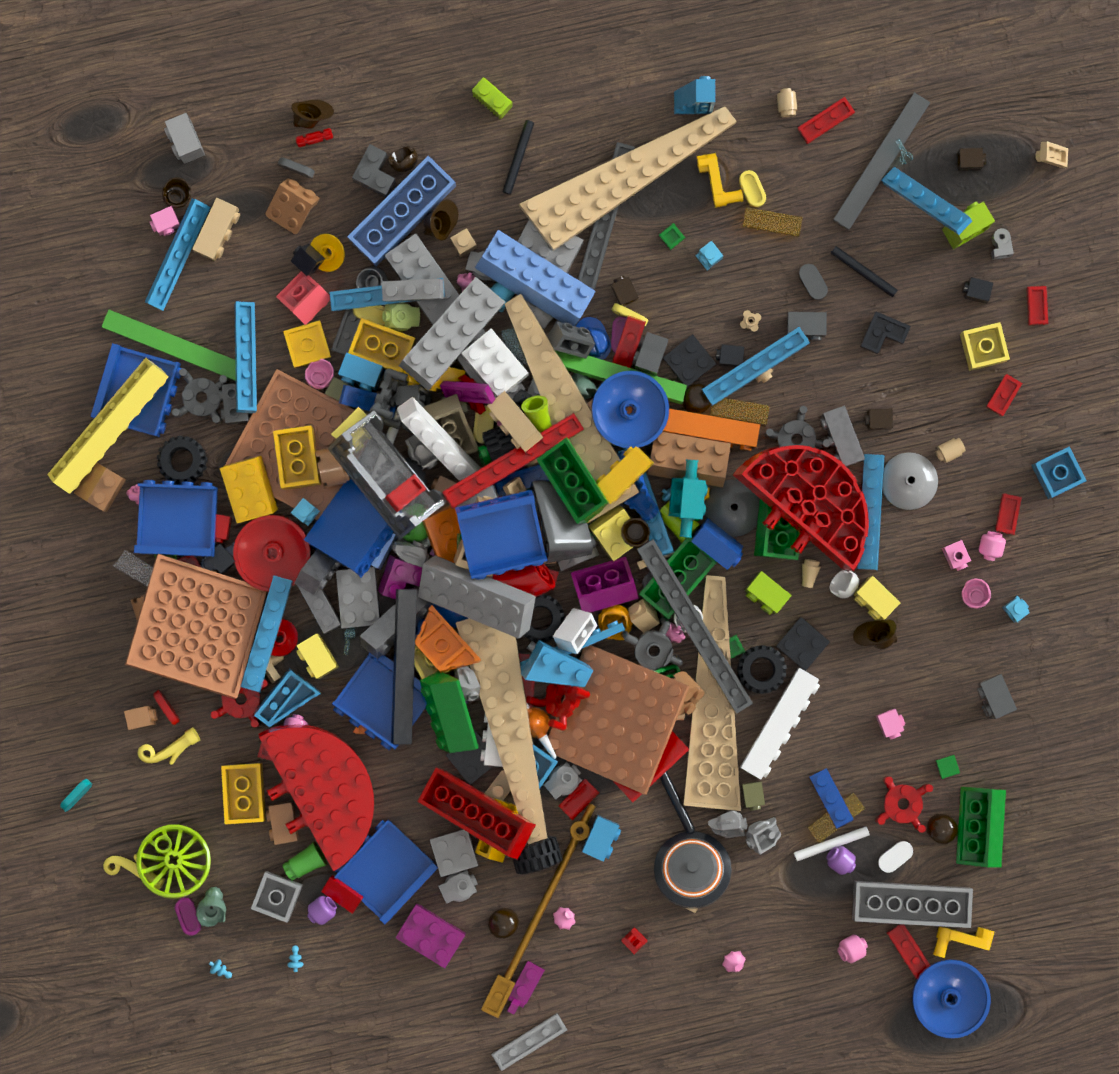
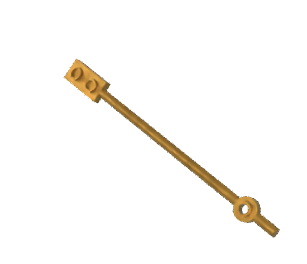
[481,803,596,1018]

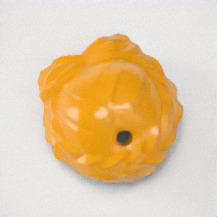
[598,605,633,640]

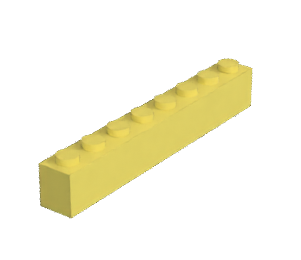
[47,358,168,494]

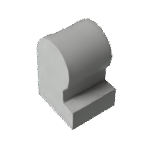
[991,228,1014,260]

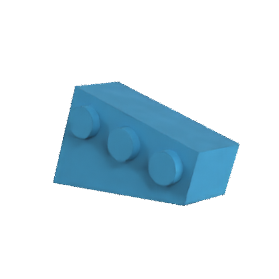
[674,76,715,114]
[521,640,594,687]
[254,668,321,727]

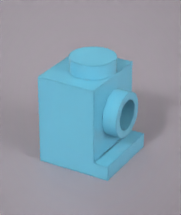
[695,241,723,270]
[291,498,320,526]
[1002,596,1030,623]

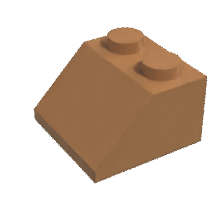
[74,463,126,512]

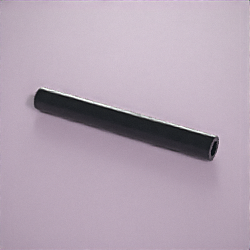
[502,120,534,195]
[830,246,898,298]
[660,771,695,834]

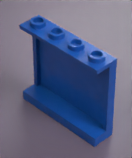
[91,343,182,438]
[304,479,402,578]
[134,480,218,557]
[455,490,548,580]
[332,653,427,750]
[335,819,438,924]

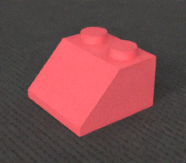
[276,271,330,325]

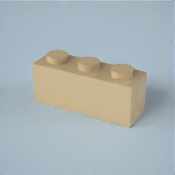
[192,198,240,261]
[487,391,543,452]

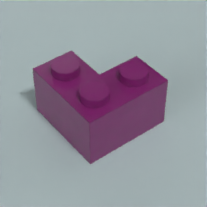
[377,555,422,599]

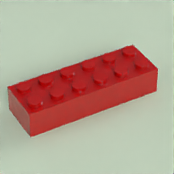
[417,768,536,859]

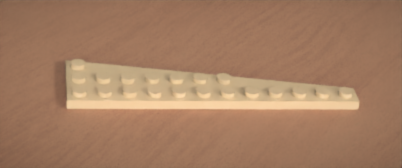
[519,107,736,251]
[505,294,640,522]
[683,575,741,811]
[456,618,548,844]

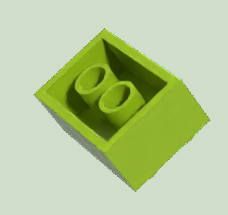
[942,201,995,250]

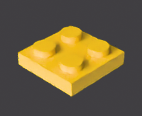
[283,320,331,368]

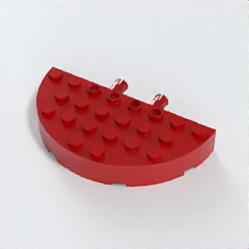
[733,445,869,571]
[258,724,374,871]

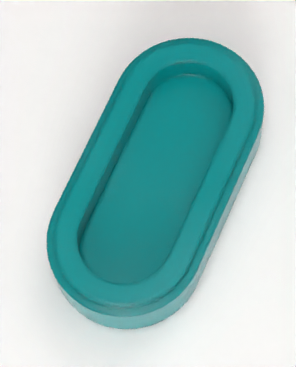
[60,779,92,812]

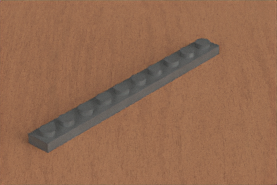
[636,539,753,714]

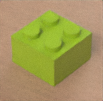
[744,571,792,615]

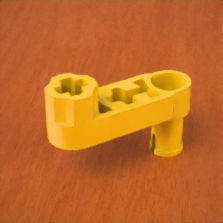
[697,153,743,208]
[933,926,994,958]

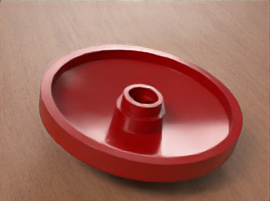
[233,515,311,592]

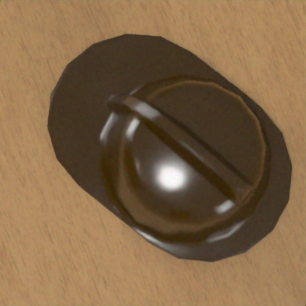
[291,100,334,129]
[423,199,459,241]
[853,619,897,650]

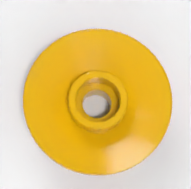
[310,234,345,272]

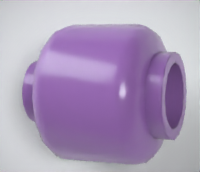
[827,846,856,875]
[308,896,337,925]

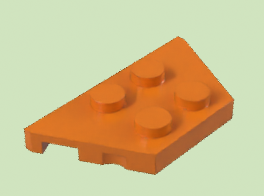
[415,605,481,673]

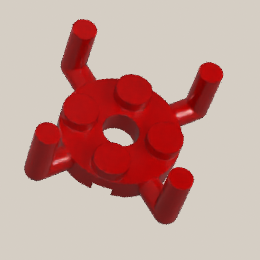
[211,680,269,727]
[526,683,590,731]
[875,776,933,833]

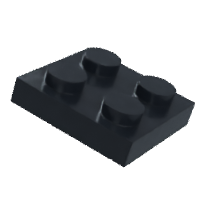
[663,334,716,388]
[776,617,830,671]
[446,731,493,785]

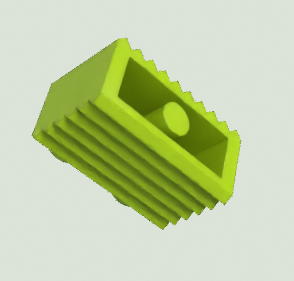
[472,77,512,119]

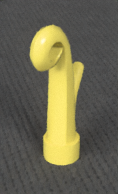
[138,727,200,765]
[103,854,166,890]

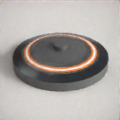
[654,831,731,909]

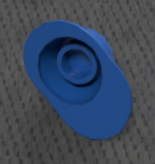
[576,317,611,360]

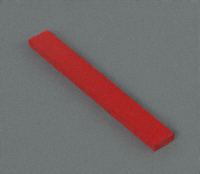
[442,413,584,509]

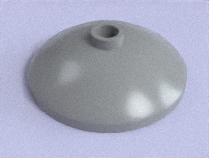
[882,453,938,510]

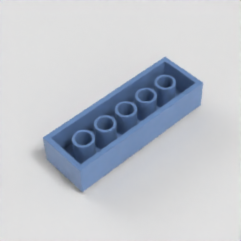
[347,156,456,267]
[475,230,596,326]

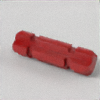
[296,128,333,147]

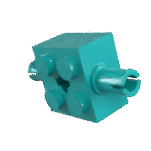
[669,459,708,538]

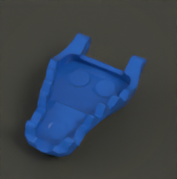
[618,450,658,521]

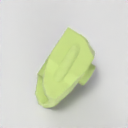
[382,302,420,331]

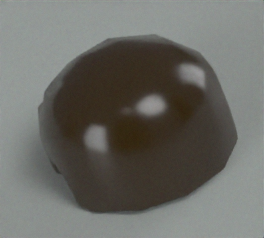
[388,146,418,172]
[162,177,191,209]
[683,384,711,414]
[621,518,650,547]
[927,814,958,844]
[488,908,519,939]

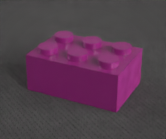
[571,557,638,613]
[396,903,466,968]

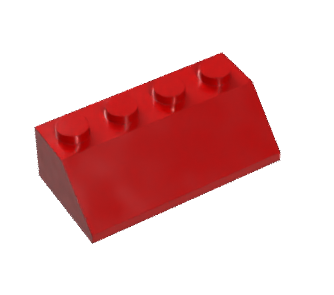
[612,731,690,802]

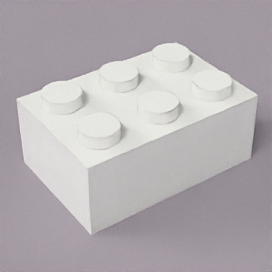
[461,329,529,397]

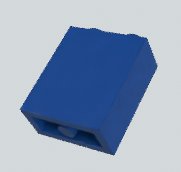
[691,518,744,570]

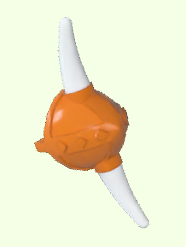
[526,702,556,759]

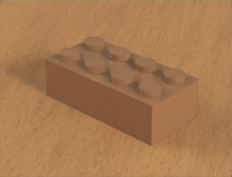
[648,432,731,488]

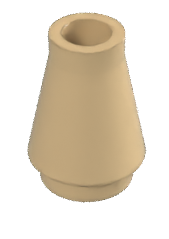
[802,559,821,588]

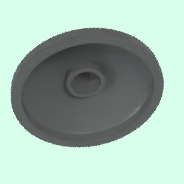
[705,480,760,537]

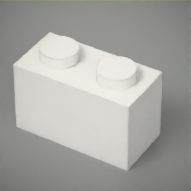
[553,608,597,654]

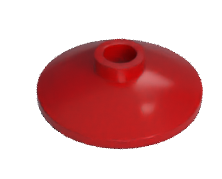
[271,619,298,657]

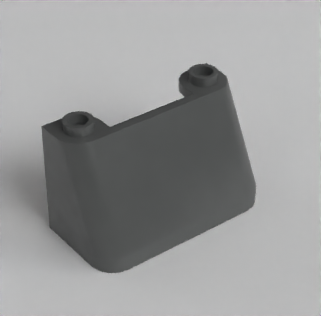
[530,480,595,563]

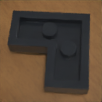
[860,311,911,354]

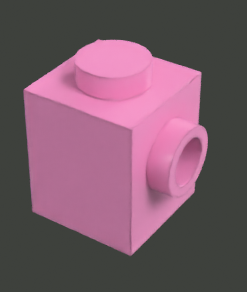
[150,206,180,236]
[942,540,971,571]
[876,709,905,740]

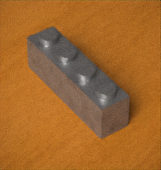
[360,587,431,659]

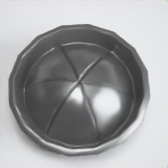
[356,266,388,288]

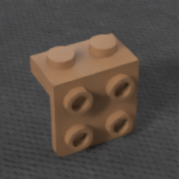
[266,178,320,234]

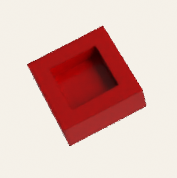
[621,927,648,954]

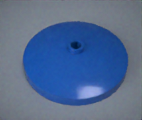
[591,371,669,448]
[912,959,991,1038]

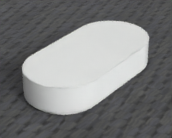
[878,841,913,873]

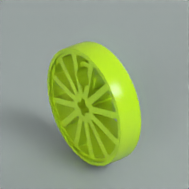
[136,824,211,899]

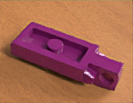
[507,961,545,1015]

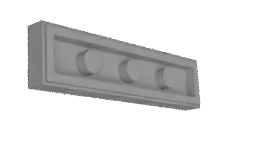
[491,1013,567,1071]

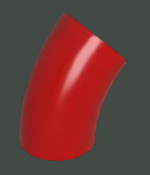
[492,563,555,597]

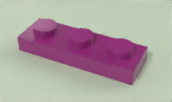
[440,381,495,404]

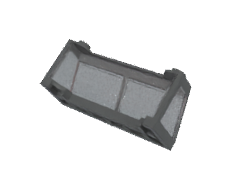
[327,411,447,540]

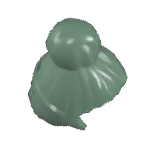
[572,373,597,399]
[196,887,226,927]

